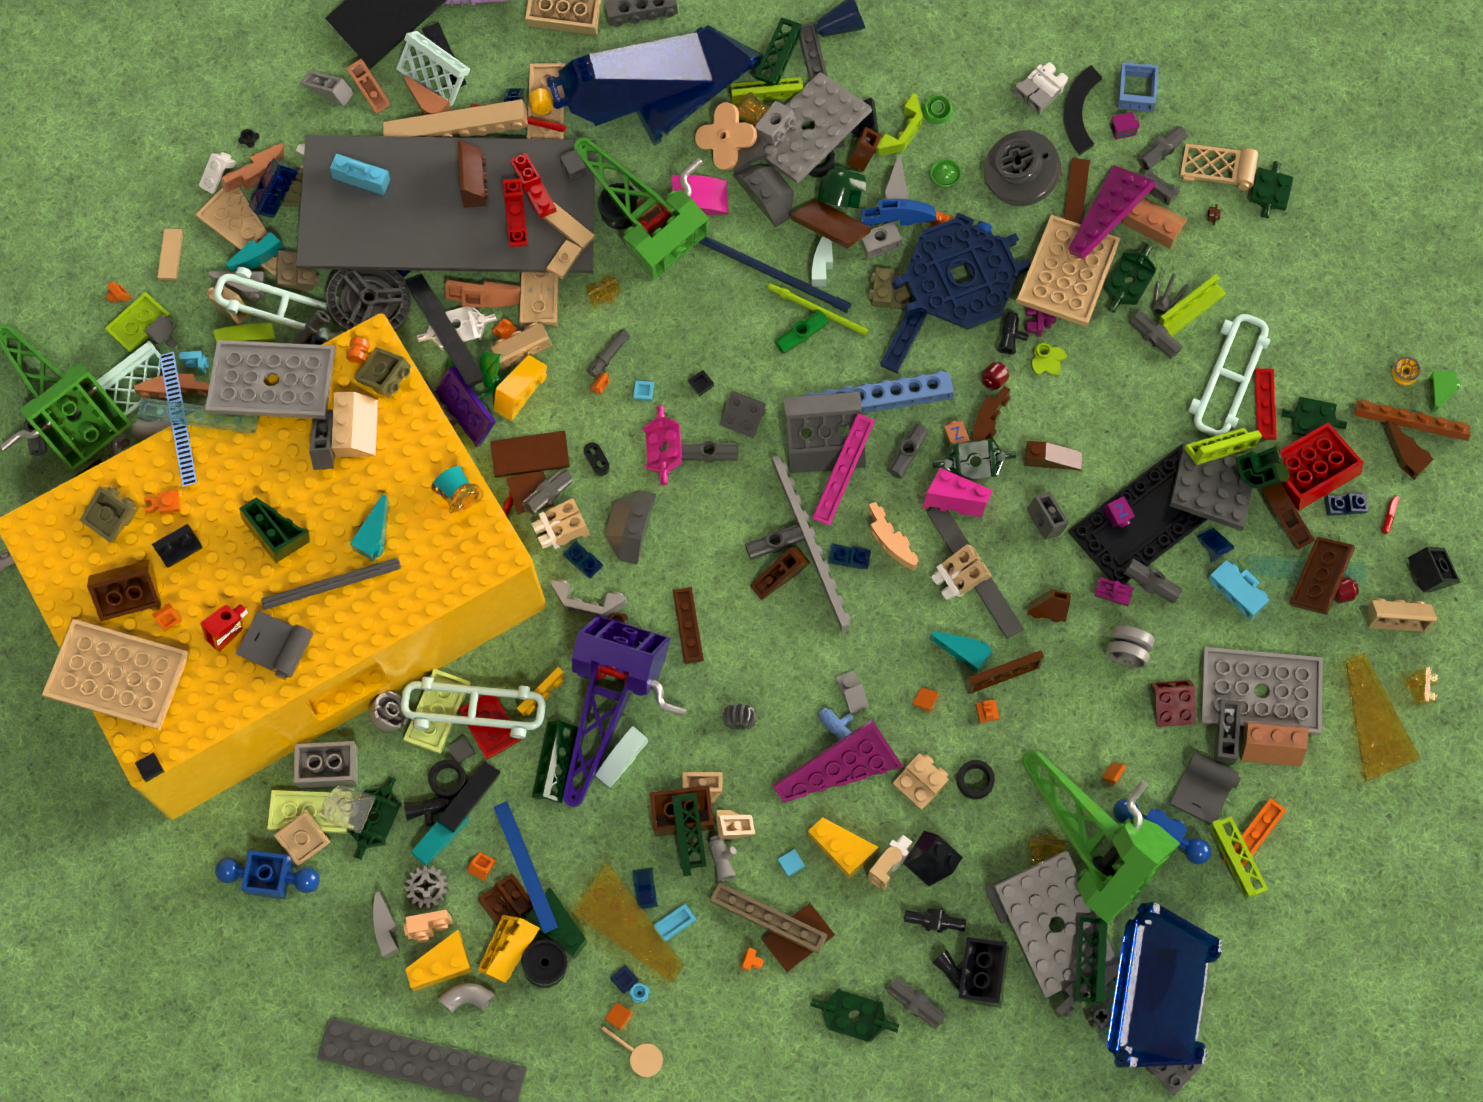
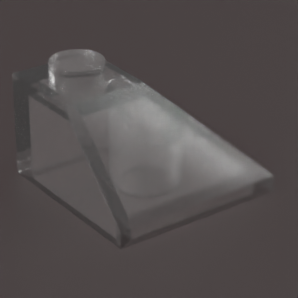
[318,784,376,834]

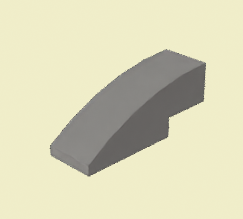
[373,891,400,959]

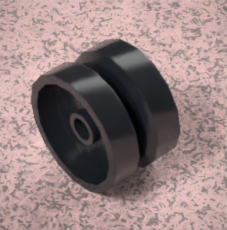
[599,183,639,229]
[523,940,567,988]

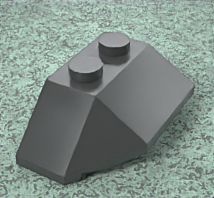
[733,165,794,228]
[605,490,656,565]

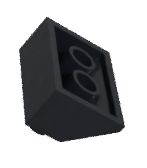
[958,937,1009,1008]

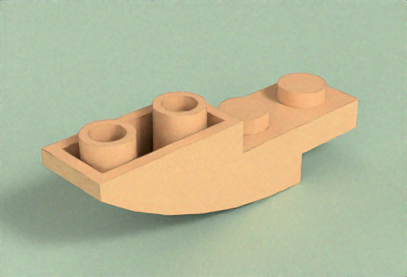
[868,502,919,570]

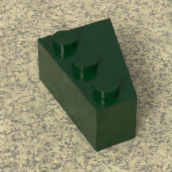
[239,498,310,563]
[525,887,588,959]

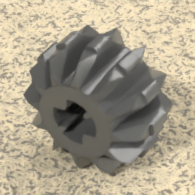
[723,704,757,730]

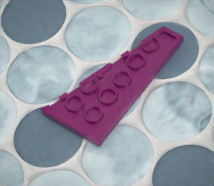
[1068,165,1156,259]
[772,719,904,802]

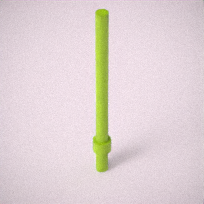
[767,283,869,336]

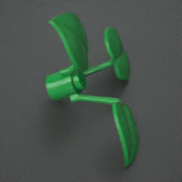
[446,352,505,409]

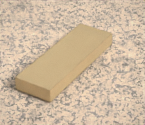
[543,202,595,250]
[158,229,184,281]

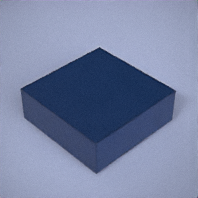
[610,965,639,994]

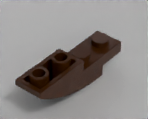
[972,386,1011,457]
[1262,483,1315,550]

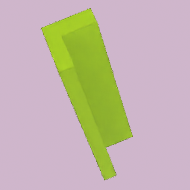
[730,77,803,104]
[1159,274,1226,337]
[1184,428,1262,465]
[1209,816,1268,900]

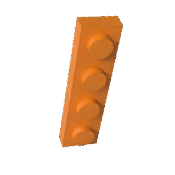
[1223,798,1287,867]

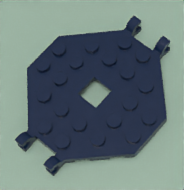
[891,218,1031,330]

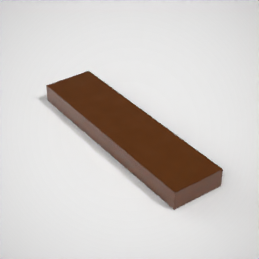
[1063,158,1090,224]
[673,587,704,664]

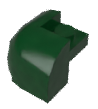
[817,167,867,208]
[1235,446,1289,489]

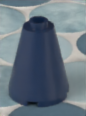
[815,0,865,37]

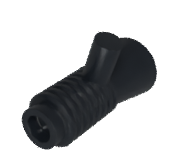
[997,312,1028,355]
[404,796,450,826]
[932,950,964,990]

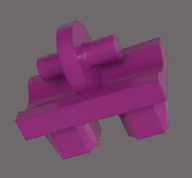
[1026,307,1056,337]
[1094,577,1134,607]

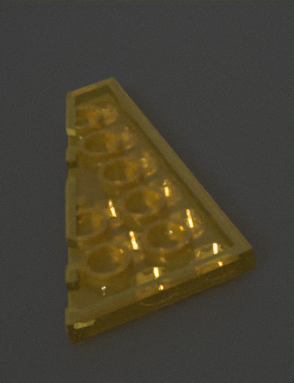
[1345,653,1420,783]
[573,863,683,983]

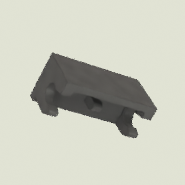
[1144,168,1181,206]

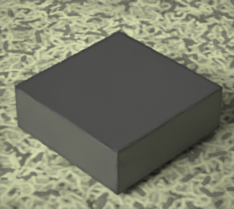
[447,736,475,763]

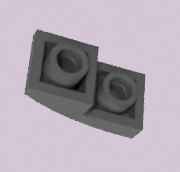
[733,139,767,174]

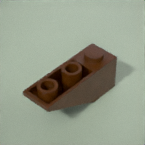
[1384,421,1433,480]

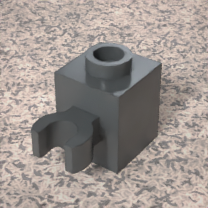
[143,315,178,349]

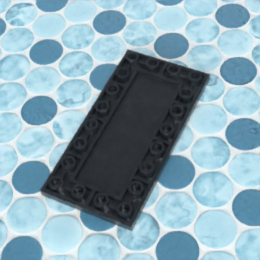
[325,0,447,69]
[1068,444,1208,584]

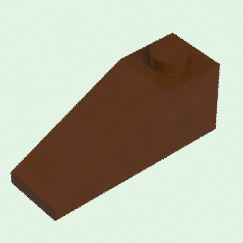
[1024,441,1082,470]
[750,548,810,600]

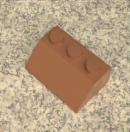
[1122,198,1188,249]
[1241,721,1309,766]

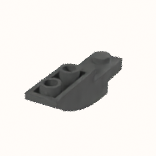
[1054,964,1126,1018]

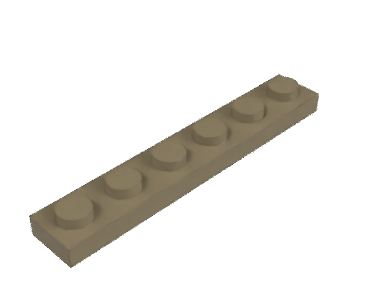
[710,883,828,954]

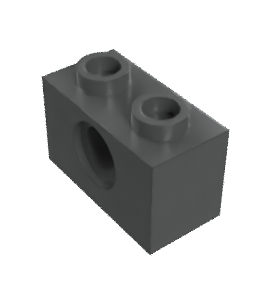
[1027,492,1069,540]

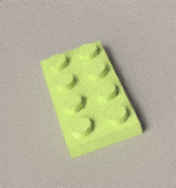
[403,669,471,755]
[267,790,352,834]

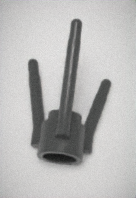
[1151,273,1189,315]

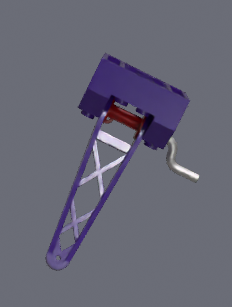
[563,615,686,807]

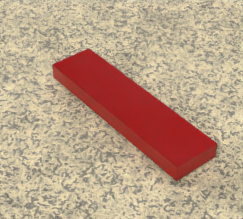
[1254,368,1277,440]

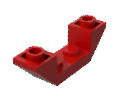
[503,178,528,247]

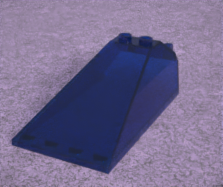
[546,32,714,126]

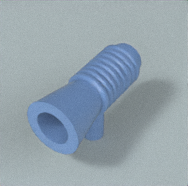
[818,708,853,741]

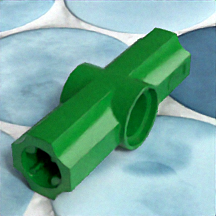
[774,310,829,354]

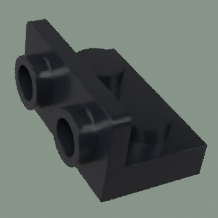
[152,524,203,568]

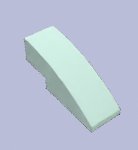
[812,236,833,287]
[595,726,648,788]

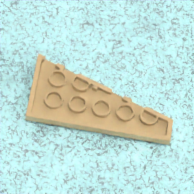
[195,187,277,278]

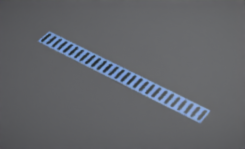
[159,352,197,487]

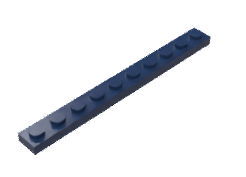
[881,213,974,374]

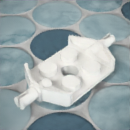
[417,306,497,351]

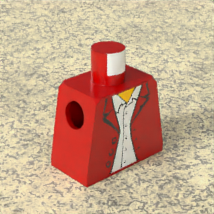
[200,604,248,652]

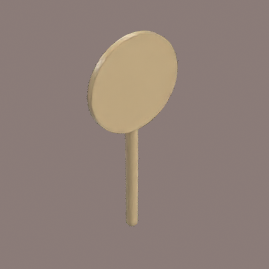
[601,1027,663,1077]

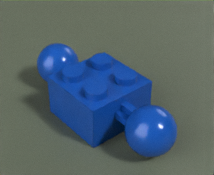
[1113,798,1211,865]
[215,850,320,899]

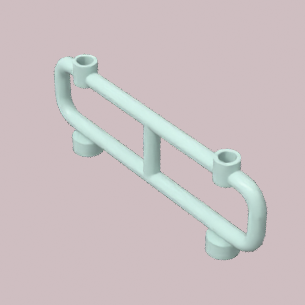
[214,267,351,341]
[1188,314,1271,437]
[401,677,546,739]

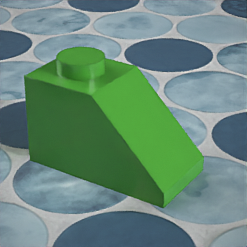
[1429,371,1460,413]

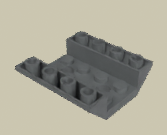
[784,392,866,473]

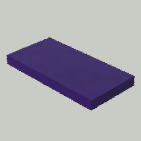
[435,366,496,447]

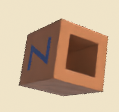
[943,421,970,446]

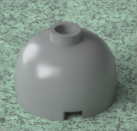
[369,691,409,732]

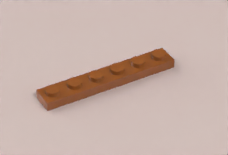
[1355,400,1471,441]

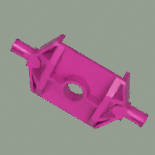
[642,406,682,486]

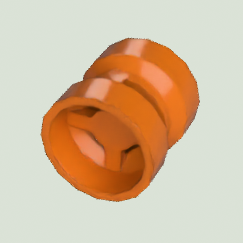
[346,337,370,364]

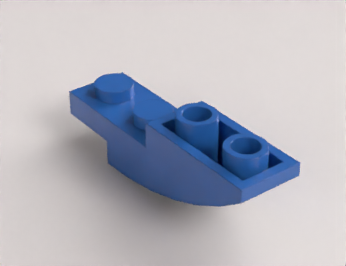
[861,199,937,226]

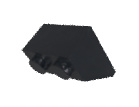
[1407,547,1461,592]
[903,831,963,887]

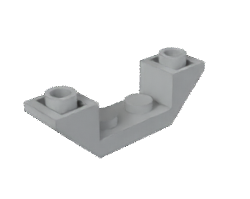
[551,579,627,617]

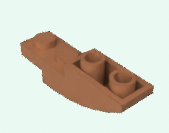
[222,143,285,193]
[445,280,521,308]
[134,374,210,401]

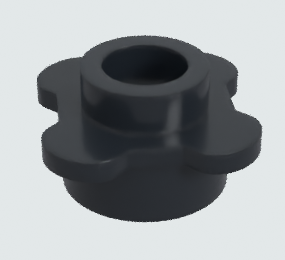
[238,129,260,148]

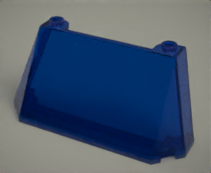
[628,25,764,146]
[1107,902,1222,1068]

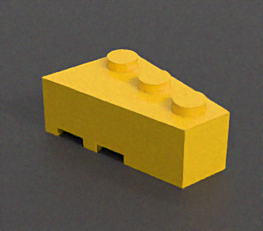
[493,355,547,421]
[808,817,879,879]
[477,915,540,983]
[405,930,473,992]

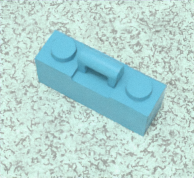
[330,154,390,195]
[1208,560,1269,620]

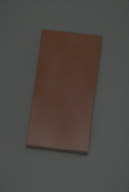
[791,199,871,249]
[491,431,570,478]
[1289,536,1355,615]
[965,650,1044,694]

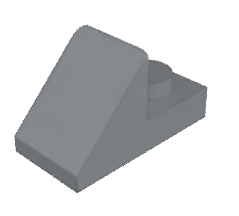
[836,671,869,714]

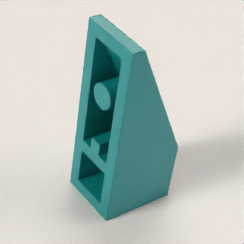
[350,494,390,562]
[930,631,992,673]

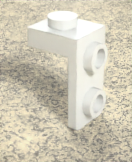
[199,152,237,194]

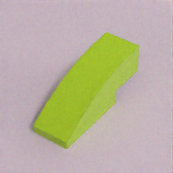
[213,323,276,343]

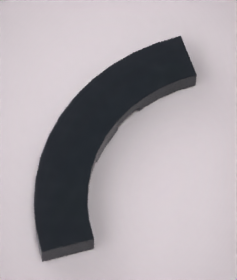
[1064,65,1102,156]

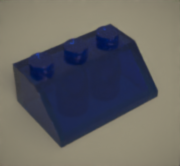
[249,158,299,218]

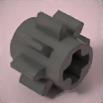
[1087,1005,1114,1032]

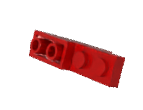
[509,153,557,219]

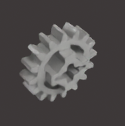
[405,865,450,910]

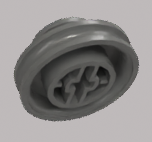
[984,130,1061,206]

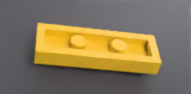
[517,667,565,718]

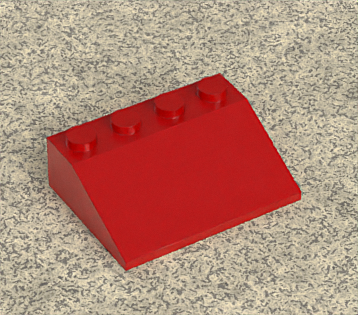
[1280,422,1364,511]

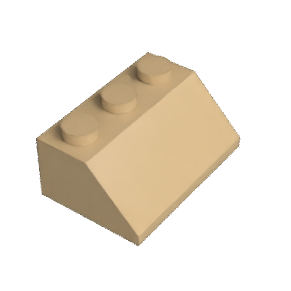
[491,322,553,369]
[331,392,378,457]
[1368,598,1437,632]

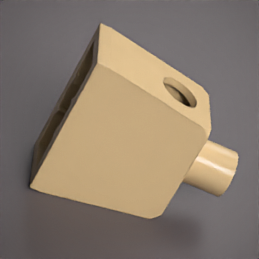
[207,286,249,325]

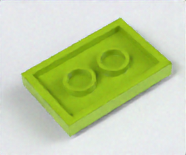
[104,292,172,354]

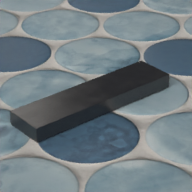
[438,761,501,833]

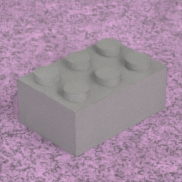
[294,741,358,788]

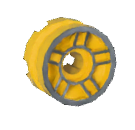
[1391,357,1421,386]

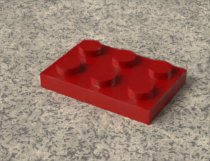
[458,695,521,760]

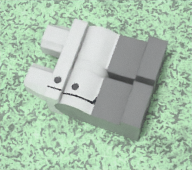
[1014,62,1068,115]

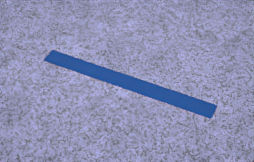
[494,801,558,933]

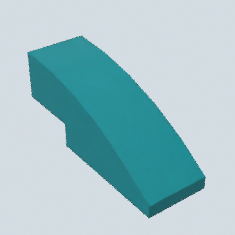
[225,232,284,271]
[411,816,469,866]

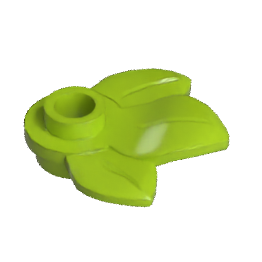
[1032,343,1067,375]

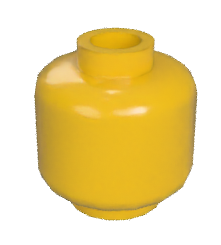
[528,88,554,115]

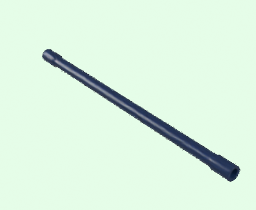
[663,220,852,313]

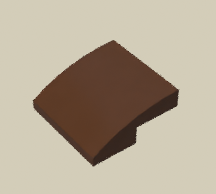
[506,472,554,514]
[478,874,533,926]

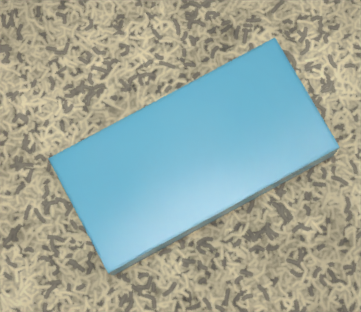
[652,903,697,943]

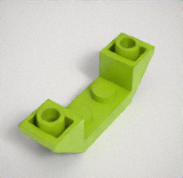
[876,93,923,156]

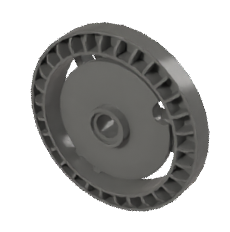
[326,269,411,332]

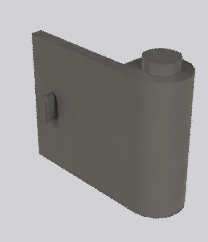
[236,610,314,680]
[1170,751,1241,825]

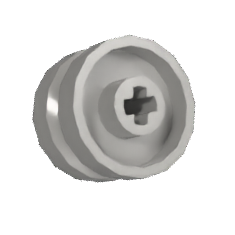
[1106,626,1155,668]

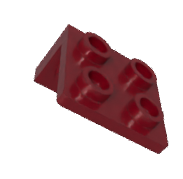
[1151,680,1196,727]

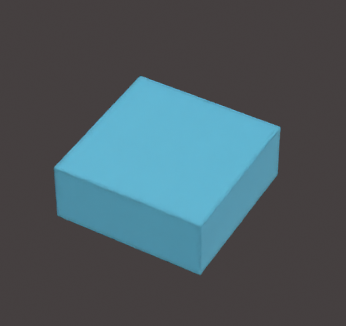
[633,380,654,401]
[778,849,805,877]

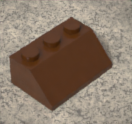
[457,141,489,208]
[87,560,161,622]
[650,785,715,837]

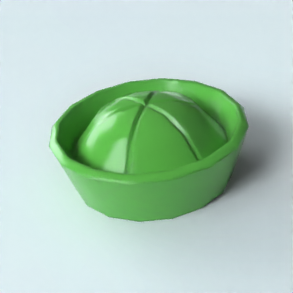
[922,94,953,124]
[930,159,962,188]

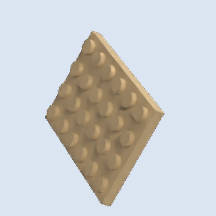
[1016,215,1121,327]
[42,619,190,730]

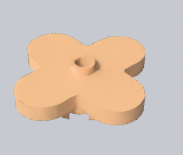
[695,102,757,170]

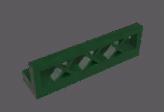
[755,17,801,86]
[532,720,578,803]
[672,793,706,877]
[1074,917,1108,1003]

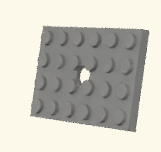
[756,72,872,184]
[205,340,336,419]
[1201,647,1323,735]
[993,850,1118,998]

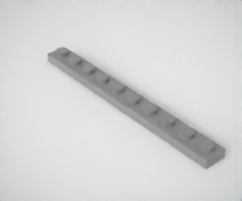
[772,456,851,632]

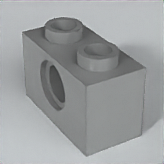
[755,101,796,146]
[859,221,902,259]

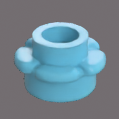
[629,983,650,1003]

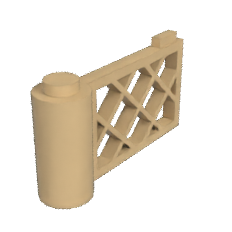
[1180,144,1258,191]

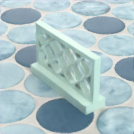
[396,31,470,107]
[97,341,162,417]

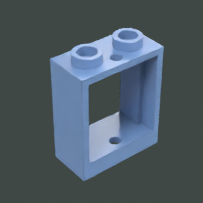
[1117,62,1158,112]

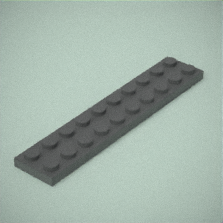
[318,1018,527,1102]

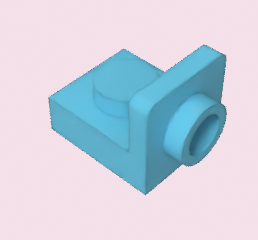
[179,351,209,374]

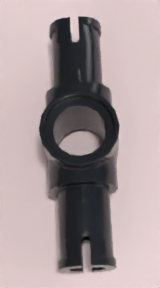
[904,909,966,933]

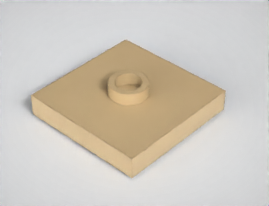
[274,810,331,866]

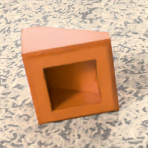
[589,372,610,395]
[912,687,939,713]
[1102,763,1126,786]
[467,852,496,881]
[605,1002,633,1031]

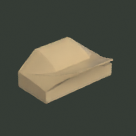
[683,772,723,803]
[716,810,755,839]

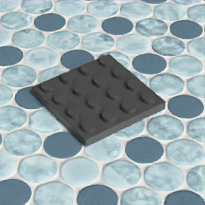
[1169,440,1252,531]

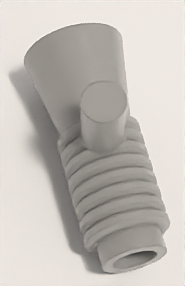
[709,835,737,883]

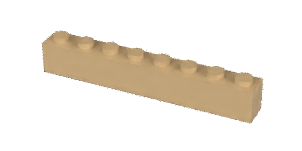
[383,99,528,138]

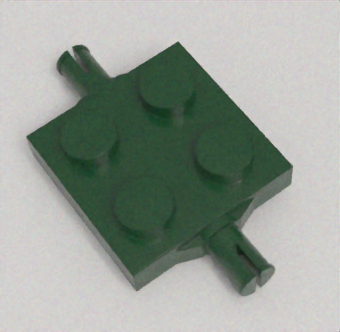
[1249,161,1293,218]
[1281,397,1347,436]

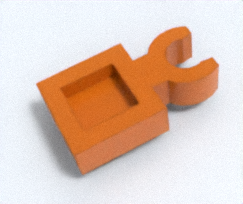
[144,490,181,514]

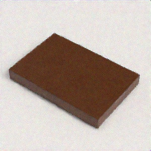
[762,903,835,973]

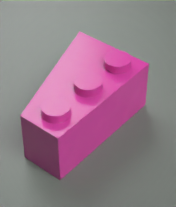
[922,468,993,517]

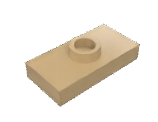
[547,240,582,279]

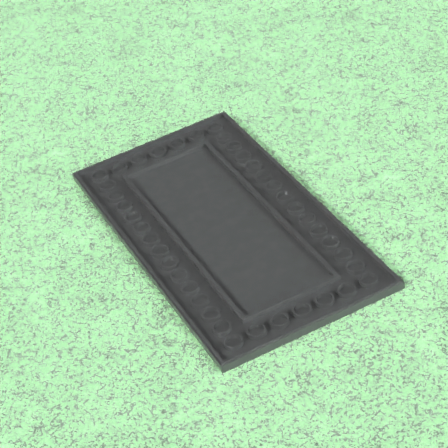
[296,135,596,273]

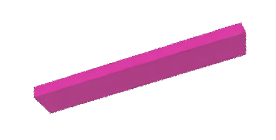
[812,413,875,526]

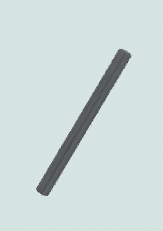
[261,558,401,609]

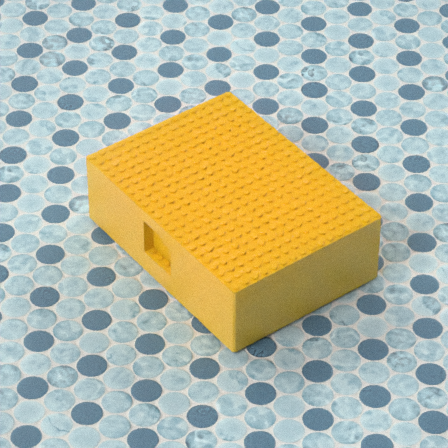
[0,314,547,820]

